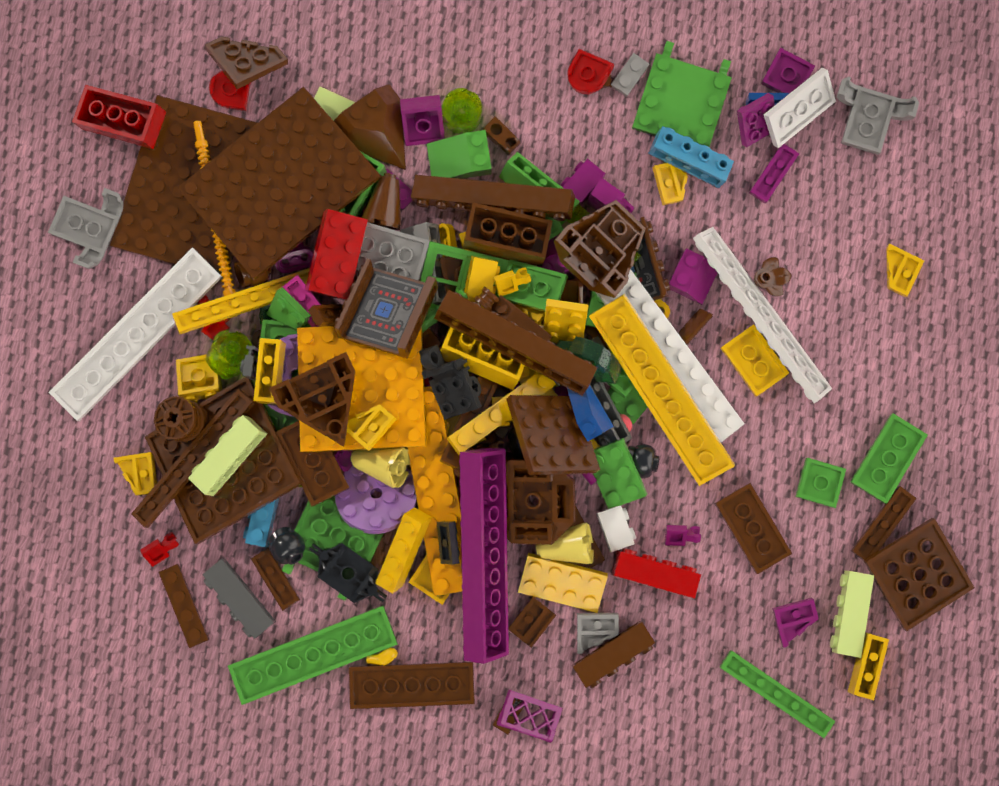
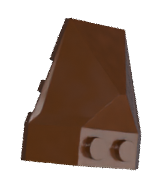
[554,200,646,298]

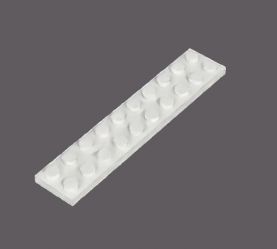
[693,227,832,403]
[49,248,222,421]
[596,269,744,442]

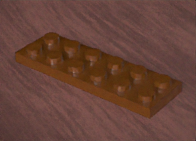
[349,662,475,709]

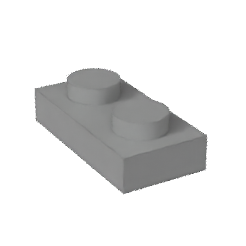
[611,53,650,97]

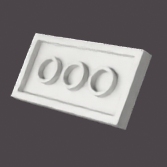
[764,68,836,148]

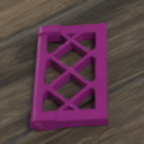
[497,690,563,743]

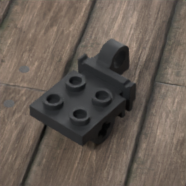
[418,344,482,420]

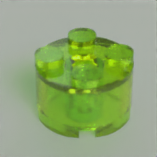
[442,88,482,134]
[205,330,252,379]

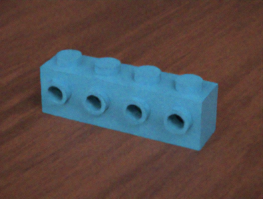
[648,126,734,188]
[243,497,280,547]

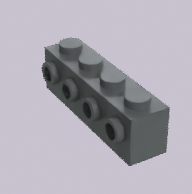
[590,372,632,446]

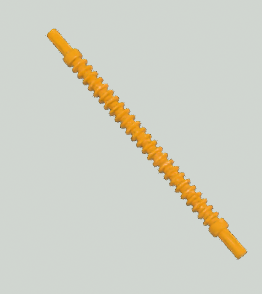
[193,121,238,318]

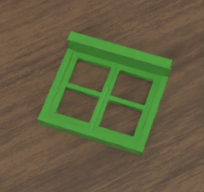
[420,241,509,314]

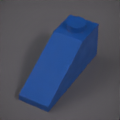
[567,385,614,442]

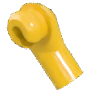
[366,647,398,666]

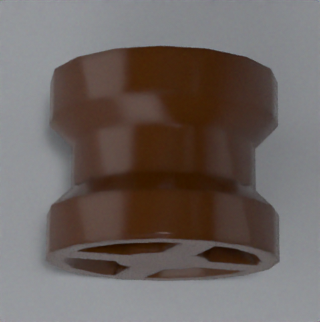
[474,286,500,311]

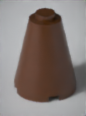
[361,173,401,230]

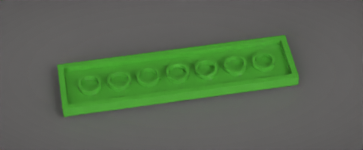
[228,605,398,705]

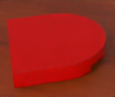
[567,49,614,94]
[209,71,251,111]

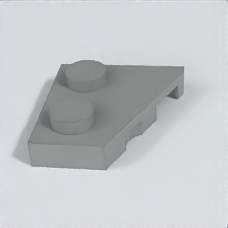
[577,613,619,654]

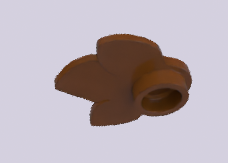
[754,257,792,296]

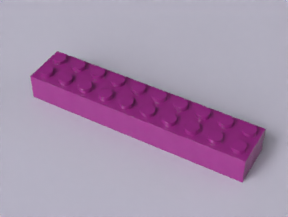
[459,448,509,664]

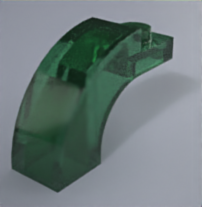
[556,337,622,384]

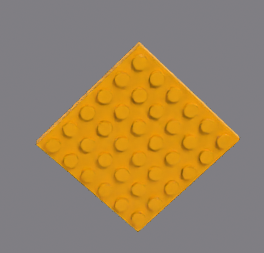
[297,326,426,452]

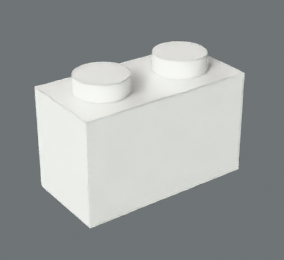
[596,506,636,552]

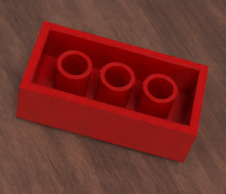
[72,85,166,149]
[305,209,368,300]
[611,548,701,599]

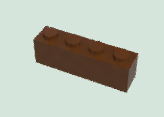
[571,621,655,688]

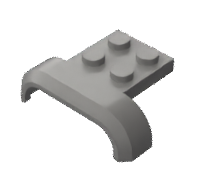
[837,76,919,155]
[48,188,123,269]

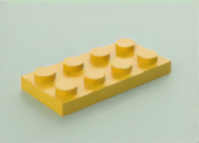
[518,553,608,613]

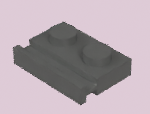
[240,346,259,381]

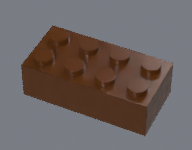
[462,203,553,267]

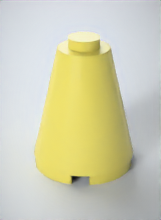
[351,447,410,488]
[536,523,594,564]

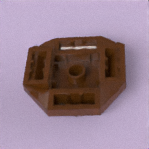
[506,460,576,545]

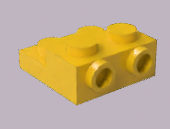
[176,353,222,402]

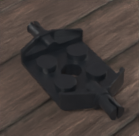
[309,543,387,603]

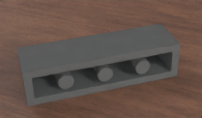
[202,558,276,639]

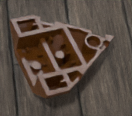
[334,84,406,170]
[269,352,355,447]

